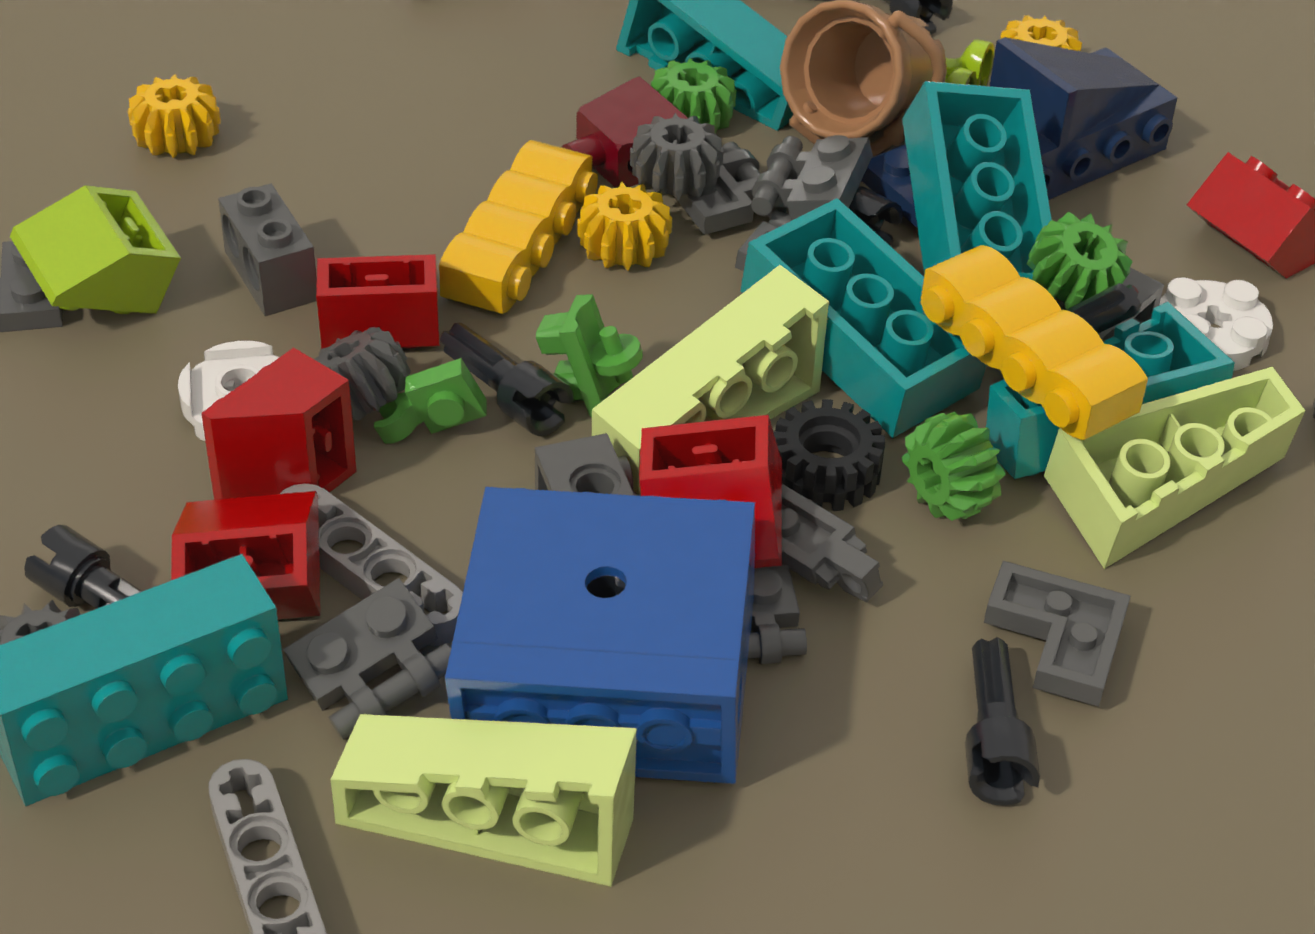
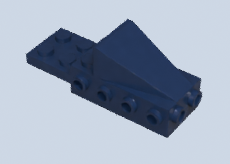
[861,37,1178,228]

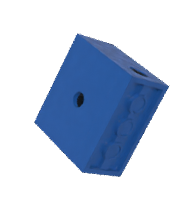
[445,487,755,784]

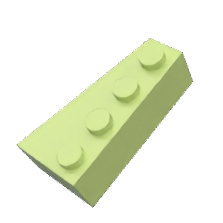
[592,265,829,494]
[1044,367,1305,569]
[330,714,637,887]

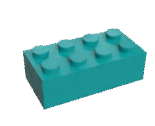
[902,81,1052,290]
[740,198,987,438]
[0,554,288,807]

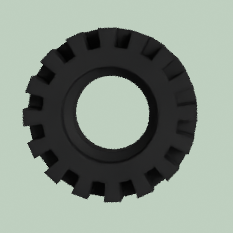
[774,399,885,511]

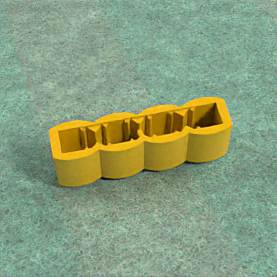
[439,140,598,314]
[920,245,1148,440]

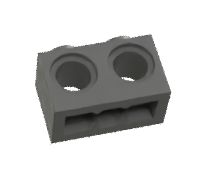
[218,183,317,316]

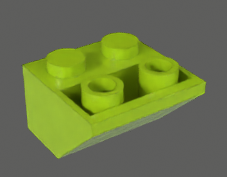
[10,185,181,314]

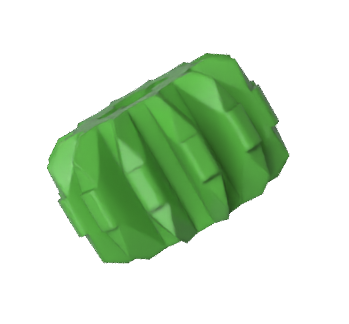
[651,58,736,135]
[1027,212,1133,310]
[901,411,1006,521]

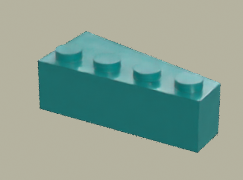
[616,0,793,131]
[986,302,1235,479]

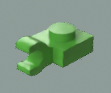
[374,358,487,444]

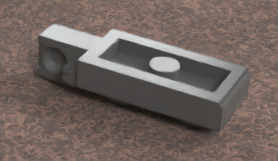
[782,484,883,603]

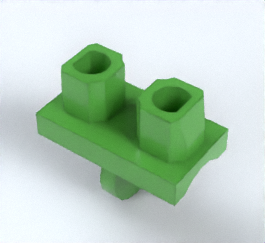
[536,294,643,417]

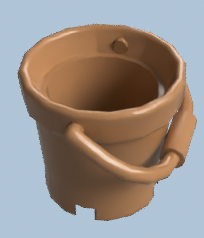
[780,0,947,156]

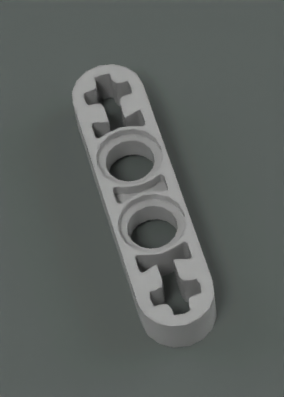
[280,484,463,646]
[209,759,327,934]

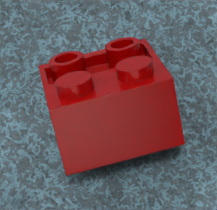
[1186,152,1315,279]
[316,254,440,349]
[201,347,357,500]
[639,415,782,568]
[171,491,321,619]

